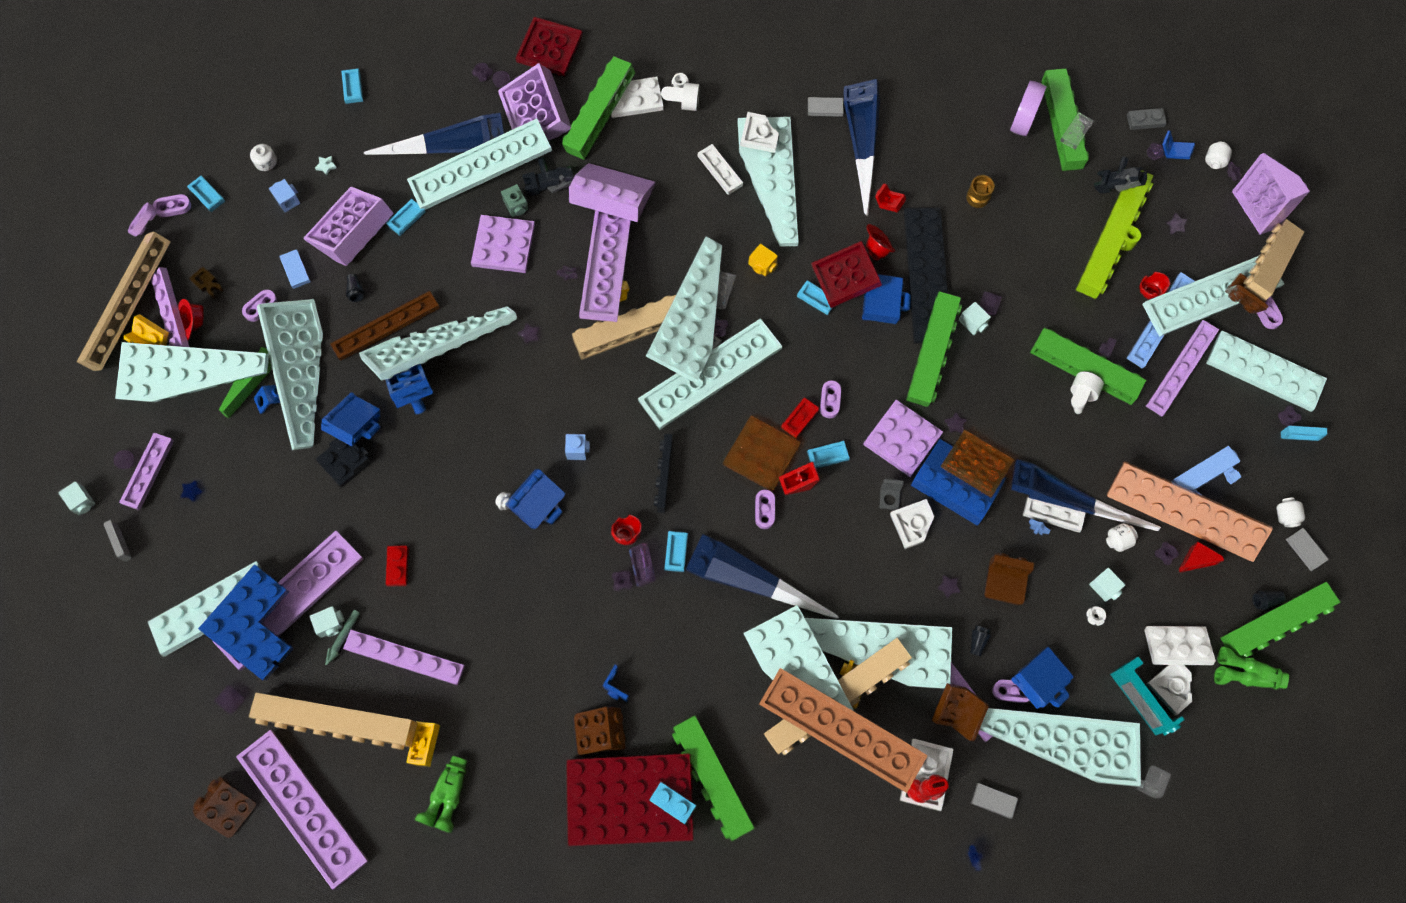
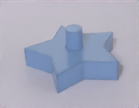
[1029,518,1051,535]

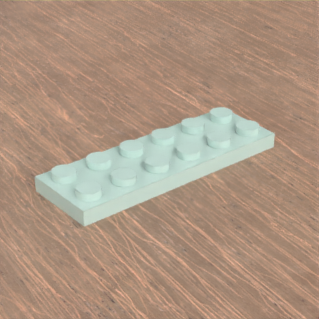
[1206,331,1327,412]
[148,561,261,657]

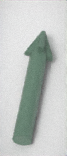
[325,610,360,665]

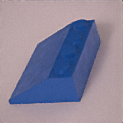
[911,439,1006,526]

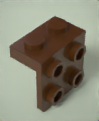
[1225,273,1269,313]
[984,553,1034,605]
[932,683,988,741]
[574,707,626,755]
[192,776,256,838]

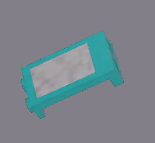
[1110,657,1185,736]

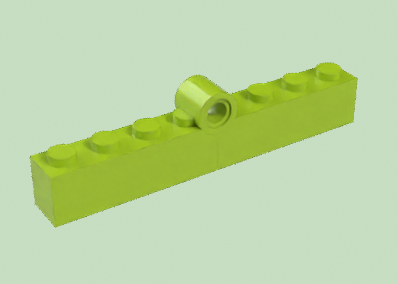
[1076,170,1154,299]

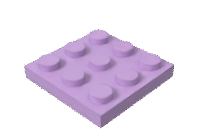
[471,215,535,273]
[863,400,943,477]

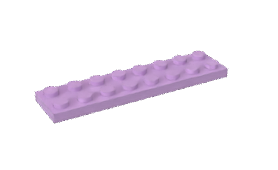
[579,210,631,322]
[213,531,363,671]
[236,730,369,890]

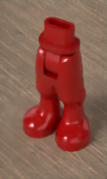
[907,774,949,803]

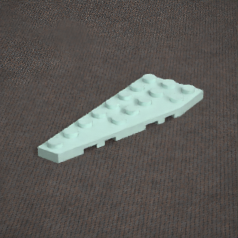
[805,618,952,689]

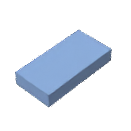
[279,249,310,289]

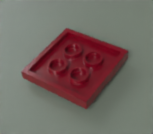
[515,17,583,77]
[811,241,882,308]

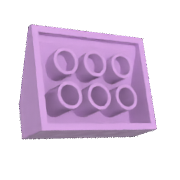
[498,63,571,140]
[1232,153,1310,235]
[569,163,655,222]
[304,187,394,266]

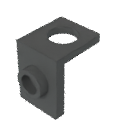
[879,478,904,510]

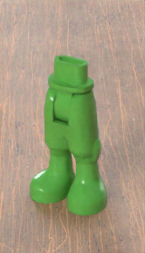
[1214,647,1289,689]
[415,756,467,833]

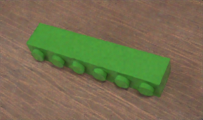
[562,56,635,160]
[1042,69,1089,171]
[906,291,962,407]
[1030,328,1146,405]
[1220,582,1340,658]
[672,716,754,842]

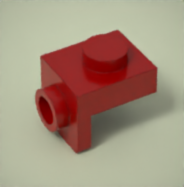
[875,184,906,213]

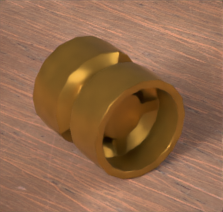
[966,175,995,208]

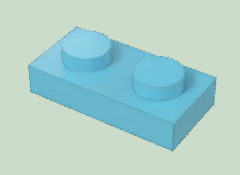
[649,782,697,824]

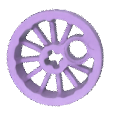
[1010,80,1047,136]

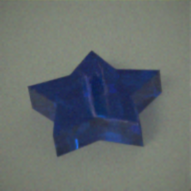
[180,480,203,502]
[967,845,983,871]

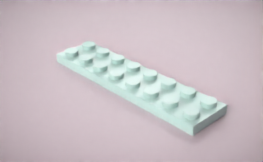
[407,119,552,210]
[1142,256,1284,337]
[638,319,782,430]

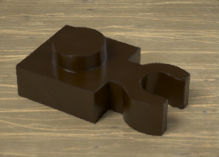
[189,266,223,299]

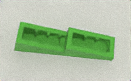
[219,347,272,418]

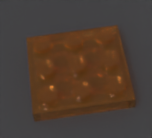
[723,416,801,492]
[940,430,1014,498]

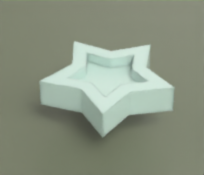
[315,156,337,176]

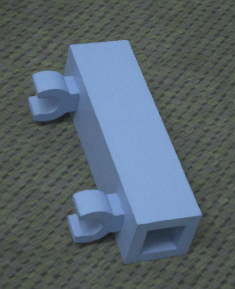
[1171,446,1241,495]

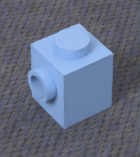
[269,179,300,212]
[565,434,590,460]

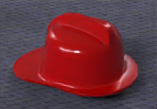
[866,224,895,261]
[178,299,204,341]

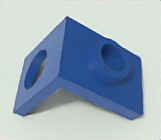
[1162,131,1195,159]
[254,385,280,414]
[603,664,629,702]

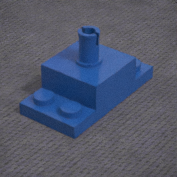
[385,364,433,414]

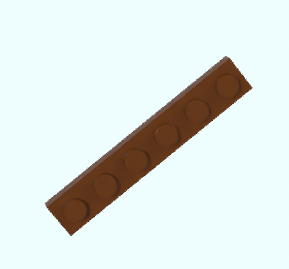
[330,291,440,361]

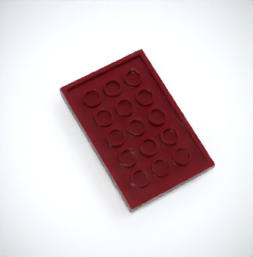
[567,754,694,846]

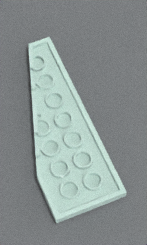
[738,117,798,247]
[646,237,722,383]
[257,299,323,450]
[359,306,517,381]
[115,342,269,402]
[743,605,854,711]
[979,708,1141,787]

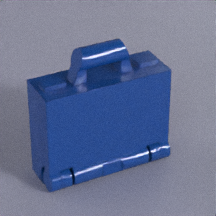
[862,274,911,324]
[321,393,380,446]
[505,469,565,529]
[1011,647,1074,709]

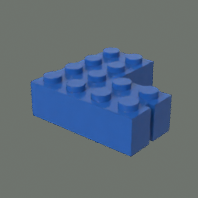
[198,564,294,681]

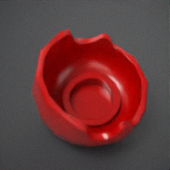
[1139,272,1170,300]
[611,515,642,545]

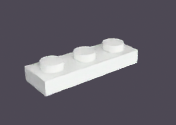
[698,144,743,195]
[1023,497,1085,532]

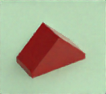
[779,462,820,495]
[1179,542,1224,572]

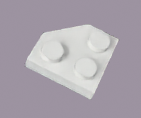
[740,112,779,153]
[890,499,934,549]
[1147,665,1192,715]

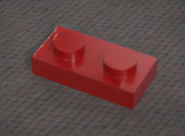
[781,397,819,439]
[386,546,409,586]

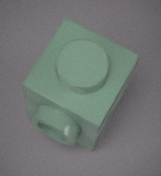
[501,184,528,217]

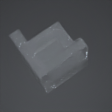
[1137,766,1171,799]

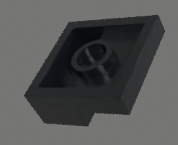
[316,438,371,488]

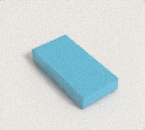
[341,68,363,104]
[187,175,225,212]
[386,199,425,236]
[797,280,833,315]
[1281,426,1327,441]
[807,441,850,469]
[665,531,688,572]

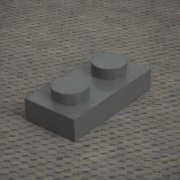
[1127,108,1166,130]

